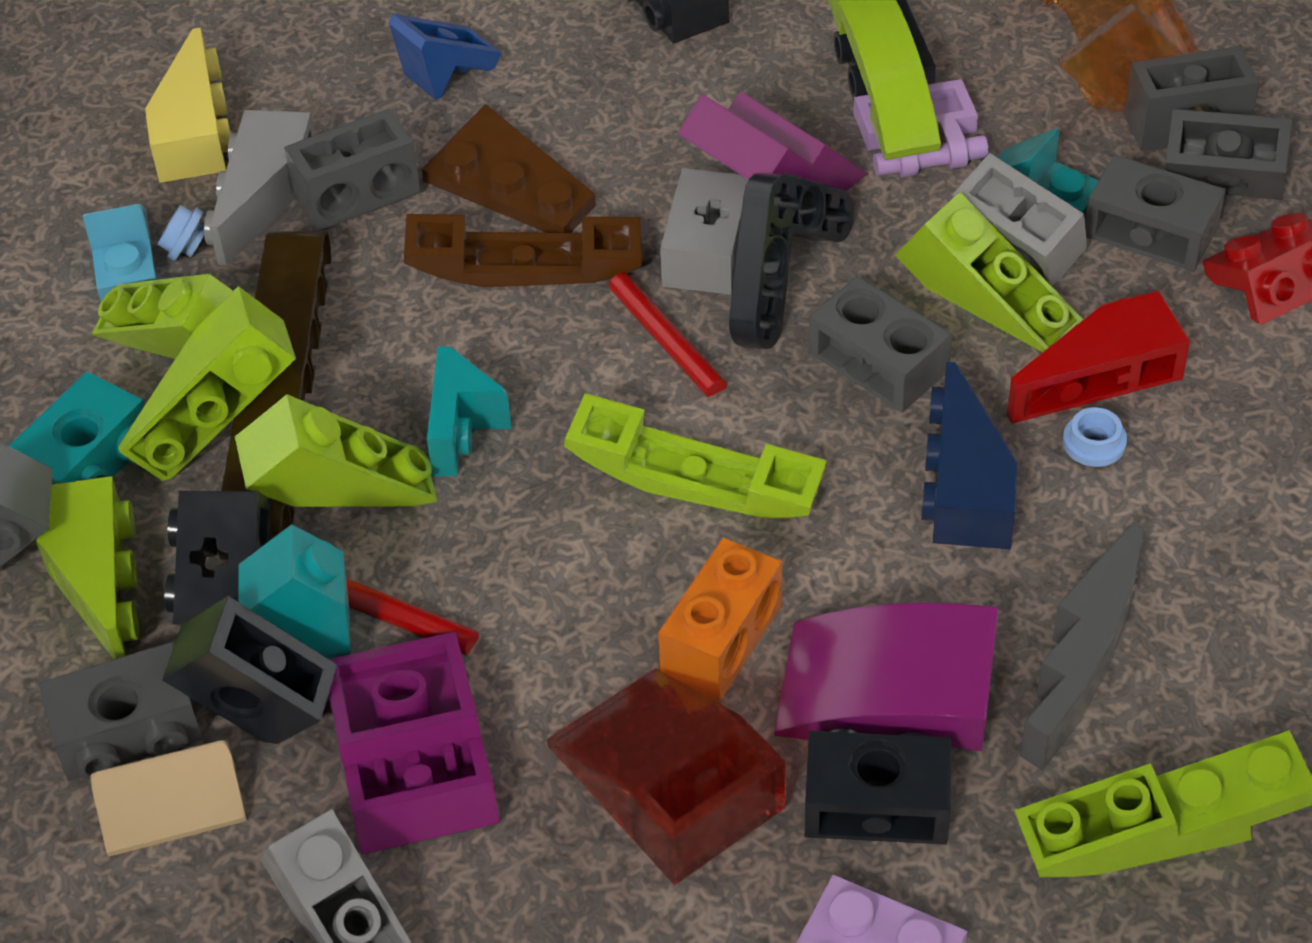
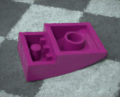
[677,91,868,191]
[774,603,999,751]
[329,632,500,855]

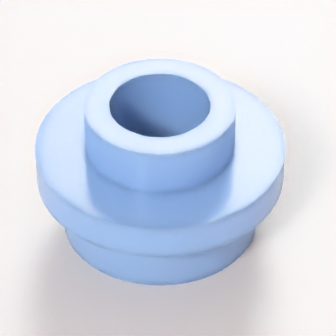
[157,205,204,261]
[1063,407,1127,467]

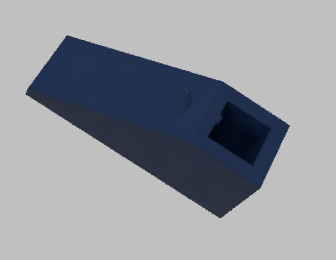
[921,362,1018,550]

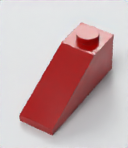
[1007,291,1190,424]

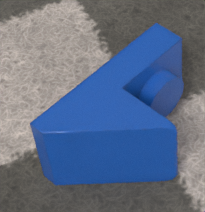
[389,14,502,100]

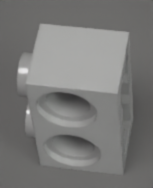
[952,153,1087,286]

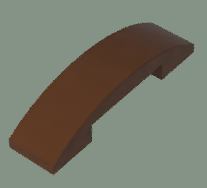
[404,214,642,287]

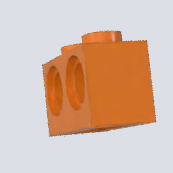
[658,537,782,702]

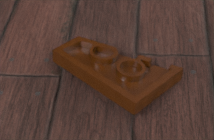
[422,104,596,233]

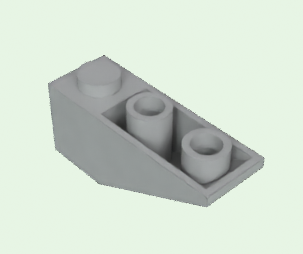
[204,110,315,265]
[260,809,411,943]

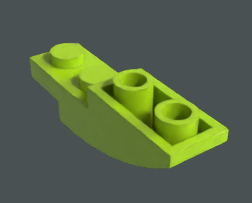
[1014,730,1312,877]

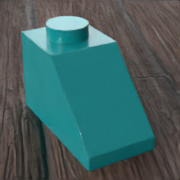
[239,525,351,659]

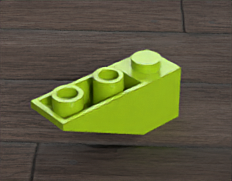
[895,192,1084,352]
[91,274,233,359]
[118,286,296,481]
[235,394,438,507]
[36,476,139,660]

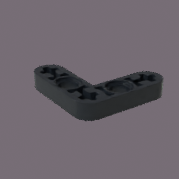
[729,173,854,349]

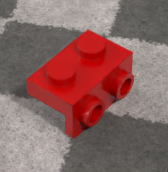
[1202,213,1312,325]

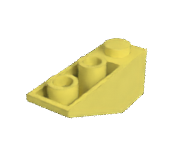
[145,27,231,183]

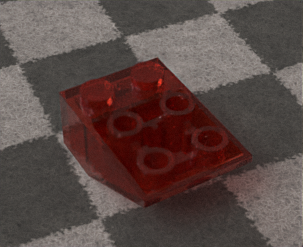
[546,668,786,886]

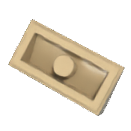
[90,740,247,857]

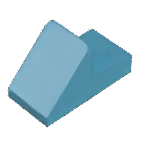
[82,204,157,301]

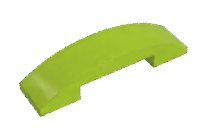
[828,0,941,160]
[564,393,827,518]

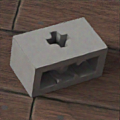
[660,168,748,294]

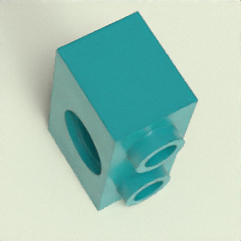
[9,372,145,485]

